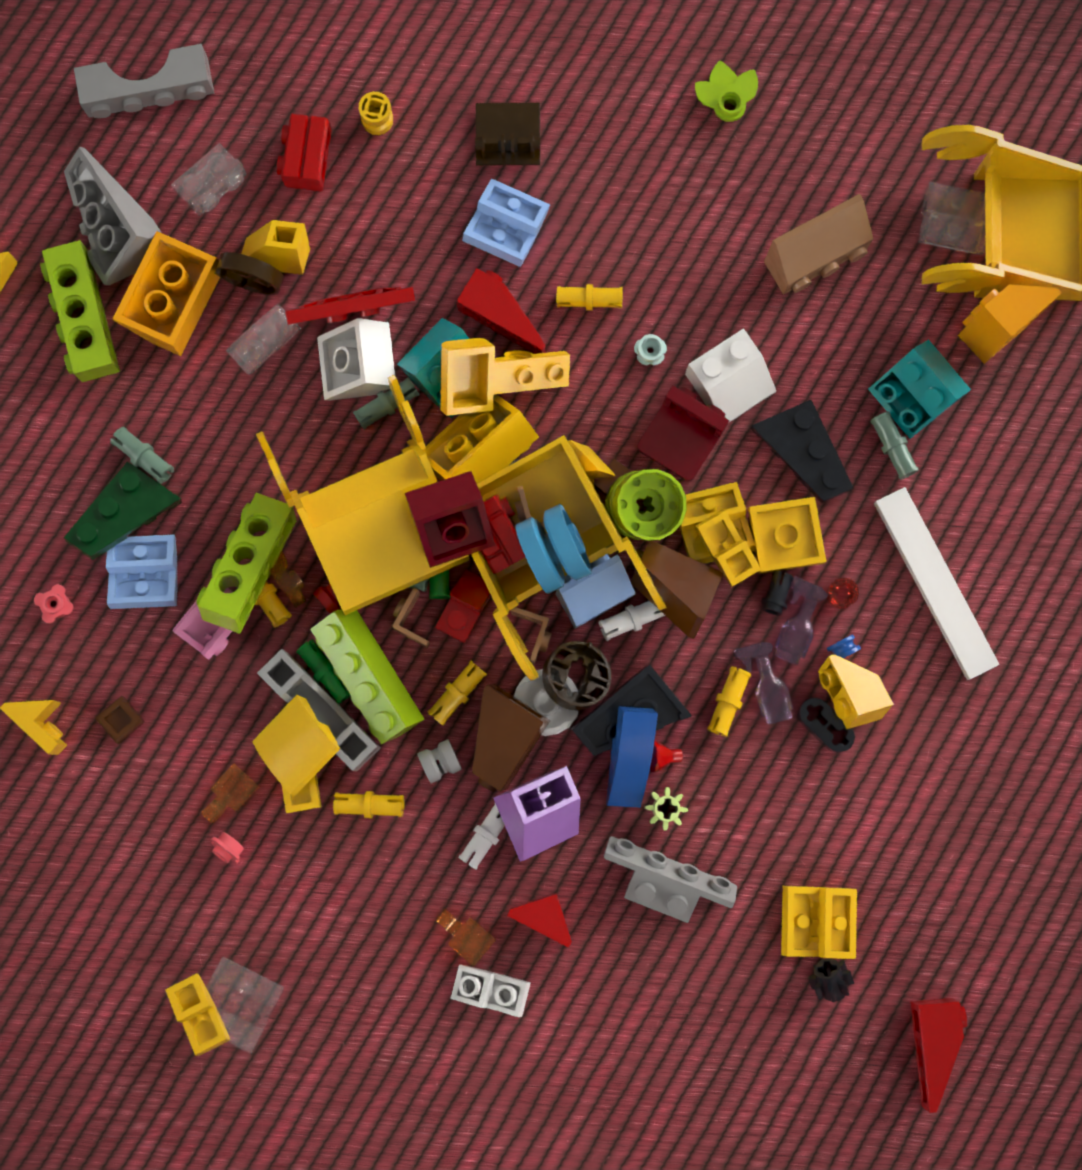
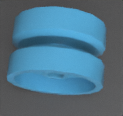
[515,504,592,594]

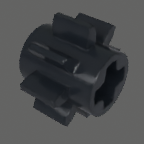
[808,958,854,1002]

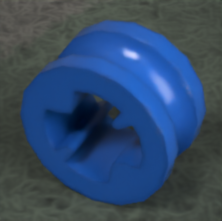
[827,634,861,658]

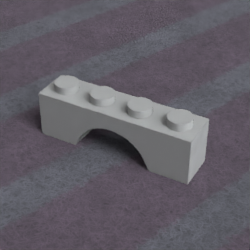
[74,44,215,118]
[257,649,381,772]

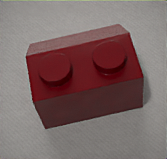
[405,471,495,568]

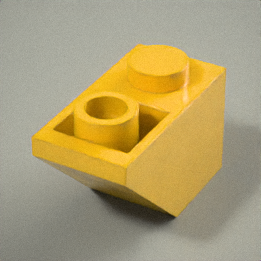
[241,220,310,275]
[818,654,894,730]

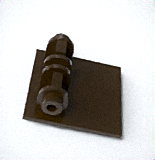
[475,103,540,166]

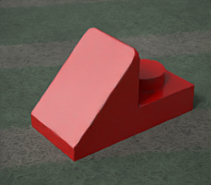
[435,570,491,644]

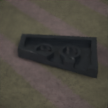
[750,400,854,504]
[571,664,692,756]

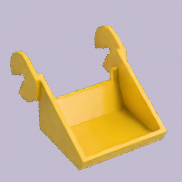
[922,125,1082,301]
[256,375,469,615]
[471,435,667,681]

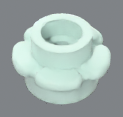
[634,334,667,366]

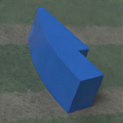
[606,706,658,808]

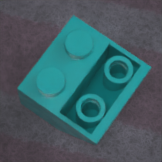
[397,318,470,418]
[868,339,971,439]

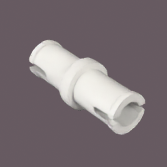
[599,601,665,641]
[458,803,505,870]

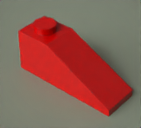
[457,268,545,354]
[910,998,967,1113]

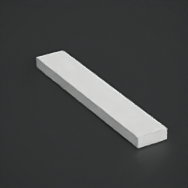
[874,487,1000,680]

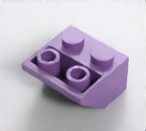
[493,766,580,862]

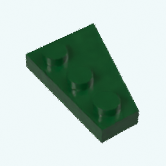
[64,461,182,560]

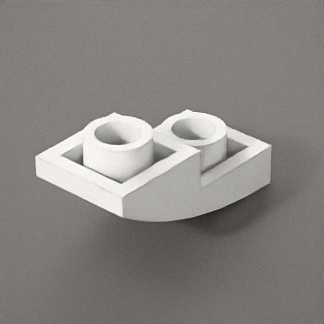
[451,964,531,1017]

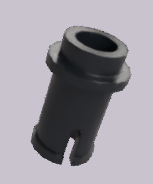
[761,571,794,616]

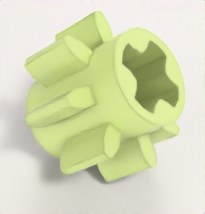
[644,787,688,830]

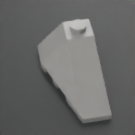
[64,147,162,285]

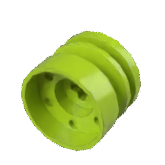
[605,469,687,540]

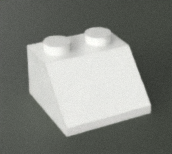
[317,318,395,401]
[685,328,776,422]

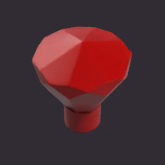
[650,741,683,772]

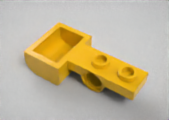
[440,338,570,416]

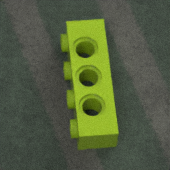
[40,240,120,382]
[197,493,296,634]

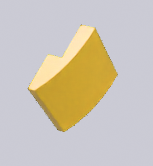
[679,482,755,564]
[252,695,340,796]
[781,886,857,959]

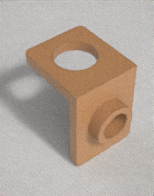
[515,486,545,529]
[392,588,430,648]
[511,607,552,664]

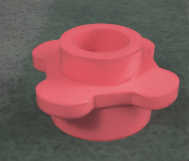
[34,584,74,624]
[211,832,244,864]

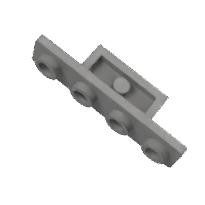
[604,836,737,923]

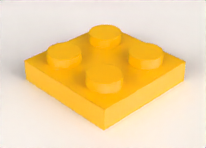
[748,497,826,574]

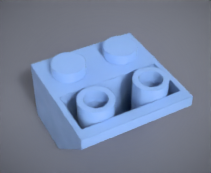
[556,554,635,629]

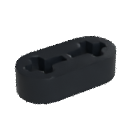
[797,698,855,753]

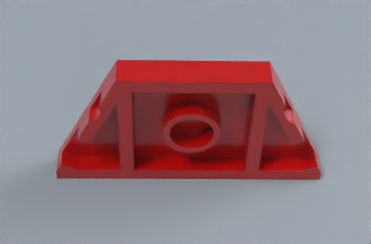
[285,287,415,325]

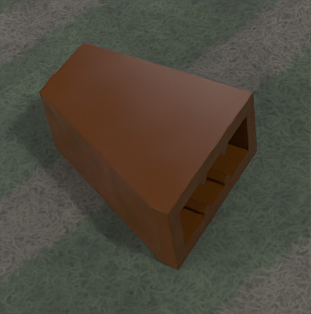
[630,540,723,639]
[472,684,550,792]

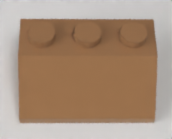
[764,194,873,295]

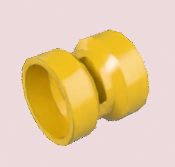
[358,91,393,135]

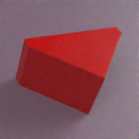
[507,893,572,948]

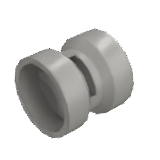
[417,739,462,784]

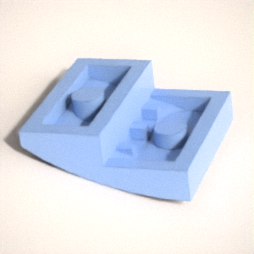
[462,178,550,267]
[106,535,177,609]

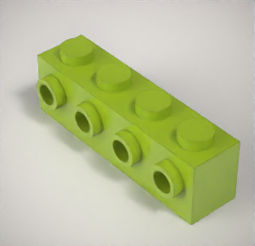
[310,609,425,745]

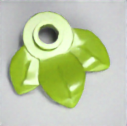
[695,61,758,122]

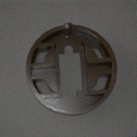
[215,252,284,295]
[542,641,611,711]

